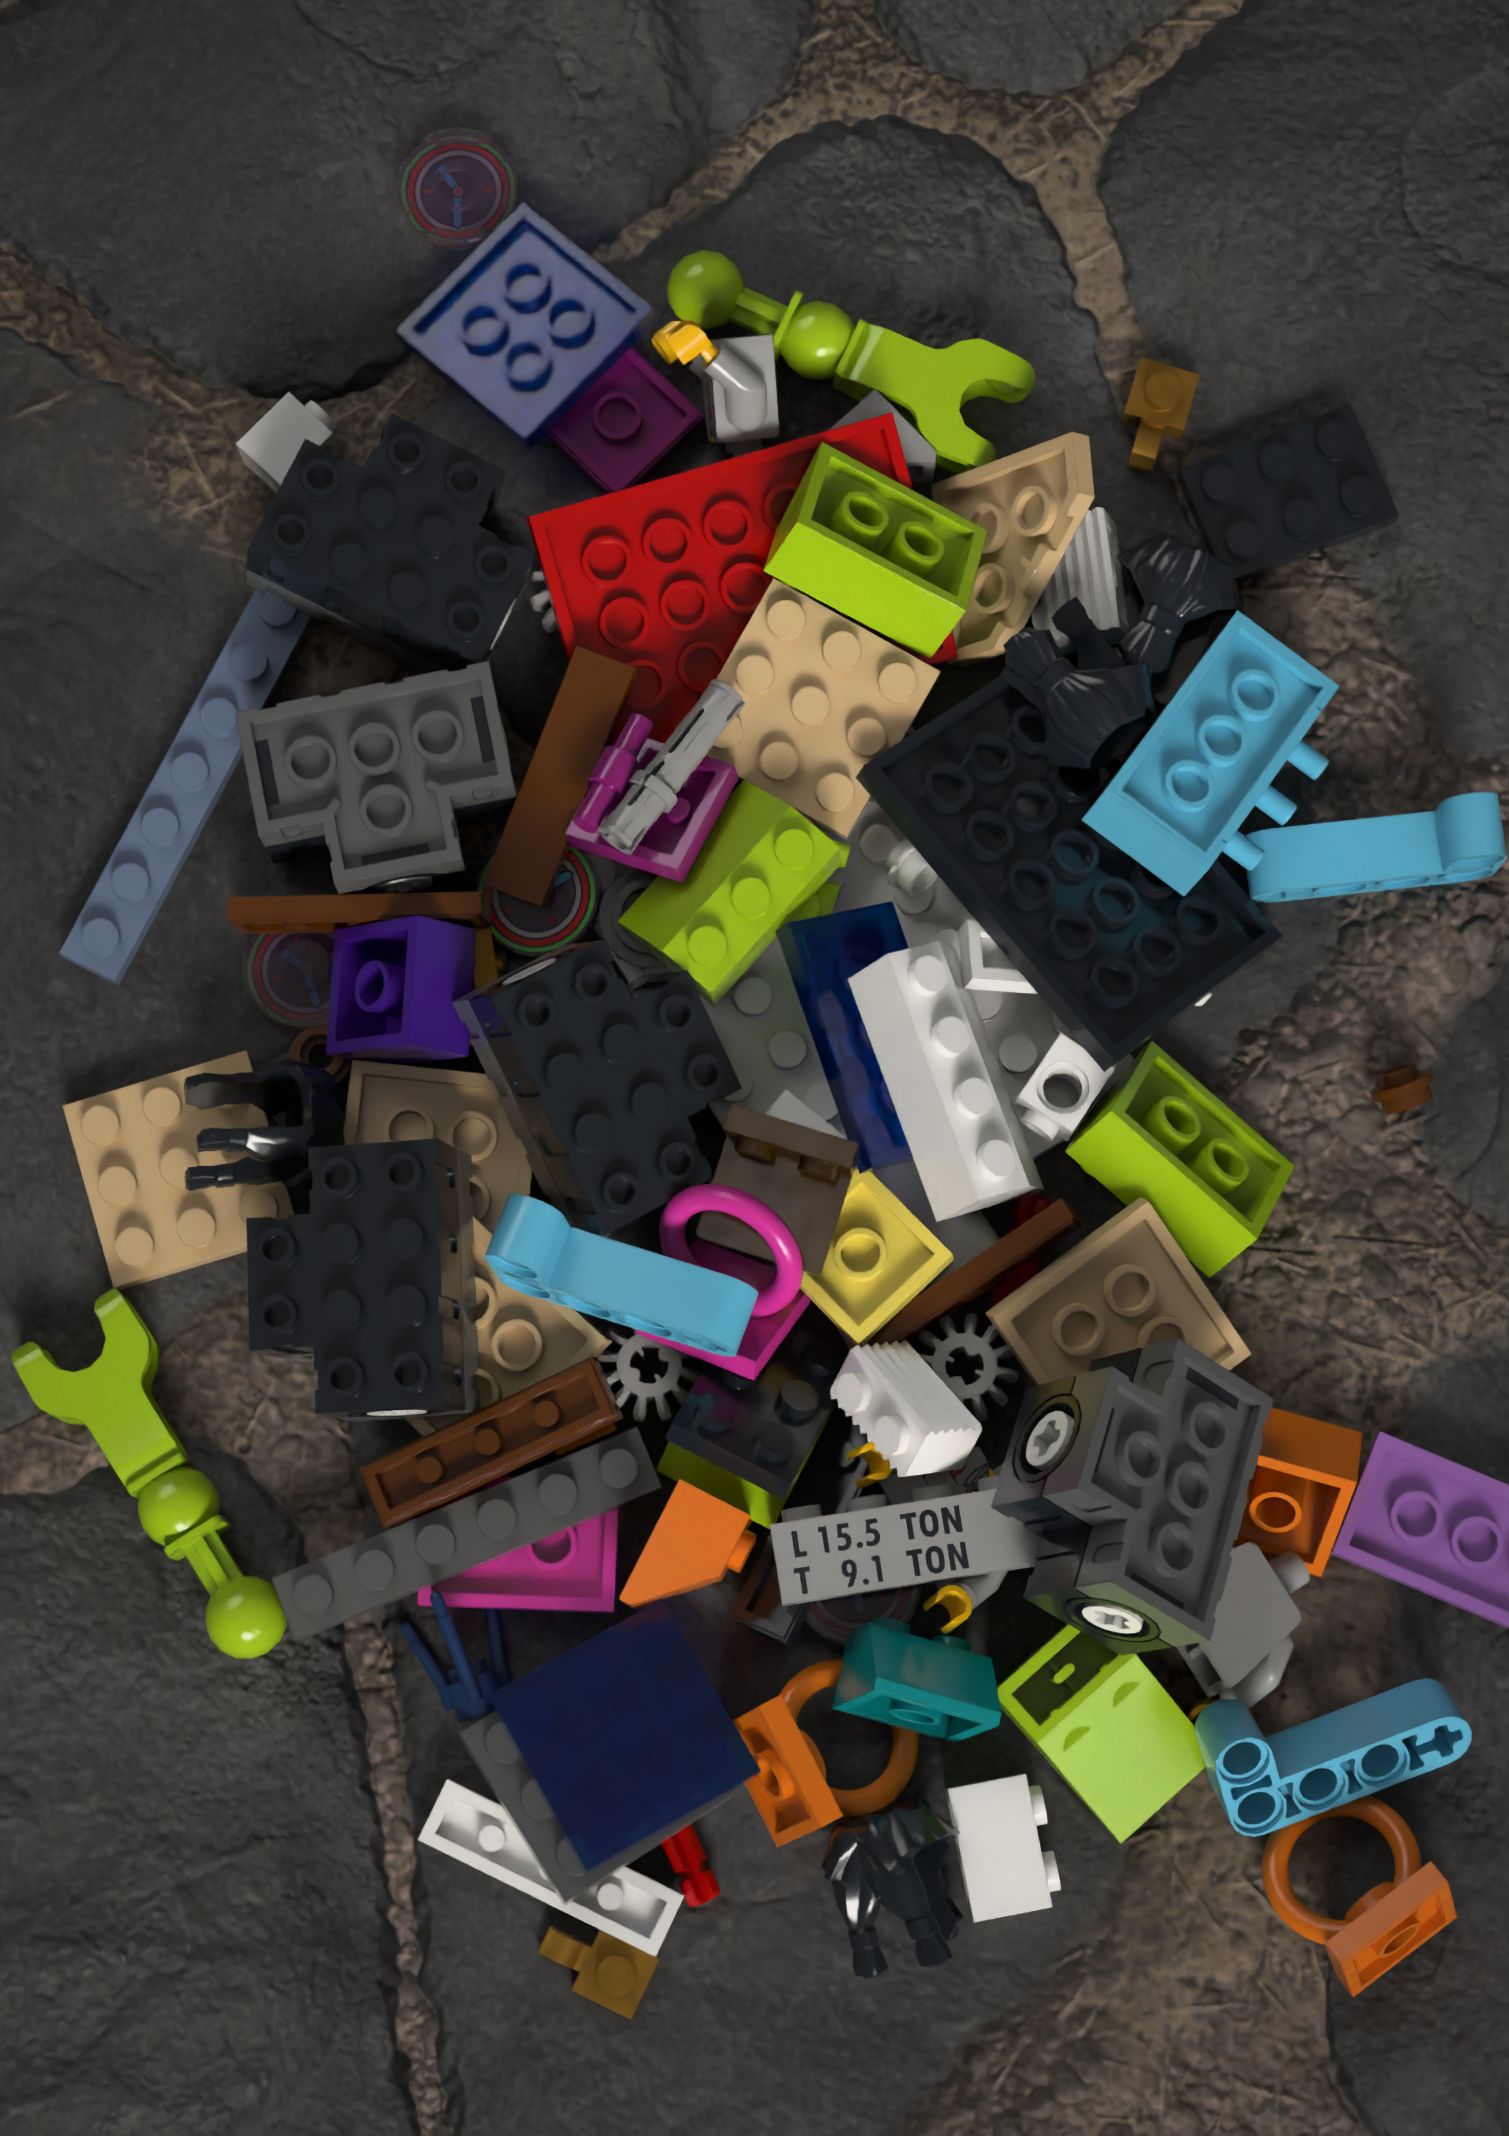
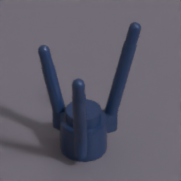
[399,1591,513,1724]

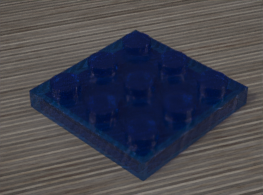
[395,202,658,450]
[489,1599,761,1874]

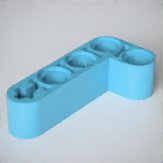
[1245,792,1507,903]
[485,1194,759,1357]
[1195,1678,1472,1837]

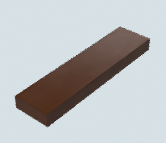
[483,646,639,909]
[227,892,492,934]
[846,1198,1082,1350]
[359,1356,623,1529]

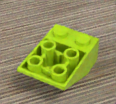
[997,1623,1205,1844]

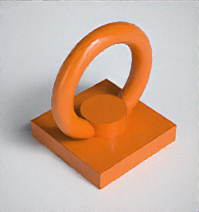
[717,1659,919,1848]
[1262,1795,1457,1997]

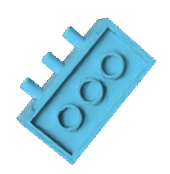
[1082,610,1339,896]

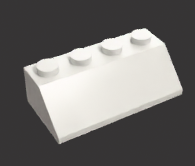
[848,941,1044,1222]

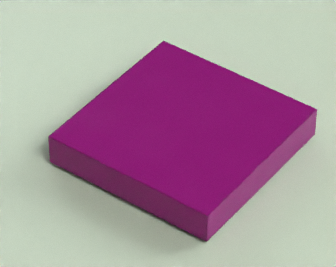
[530,333,705,494]

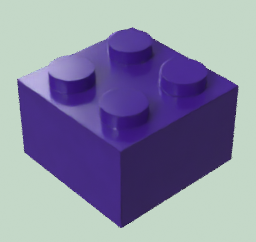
[326,915,476,1065]

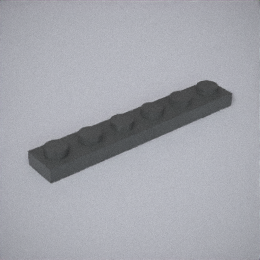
[272,1427,663,1641]

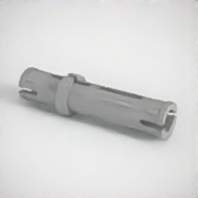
[598,679,745,855]

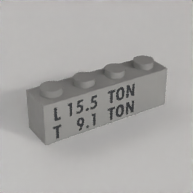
[770,1475,1040,1606]

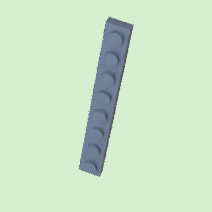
[59,589,315,986]

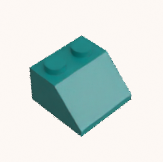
[832,1617,1002,1743]

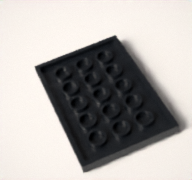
[855,675,1283,1072]

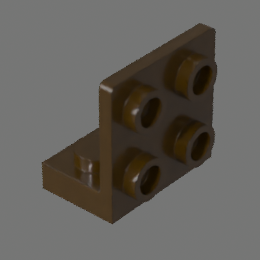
[696,1104,860,1275]

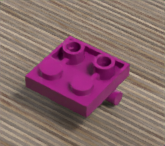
[565,713,739,883]

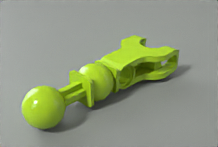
[666,250,1036,476]
[11,1288,287,1659]

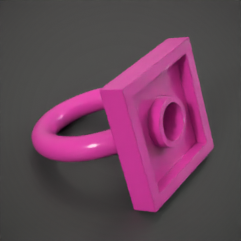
[637,1184,811,1381]

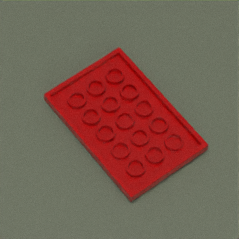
[526,412,958,746]

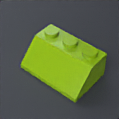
[763,442,987,659]
[617,780,841,1007]
[1065,1041,1295,1278]

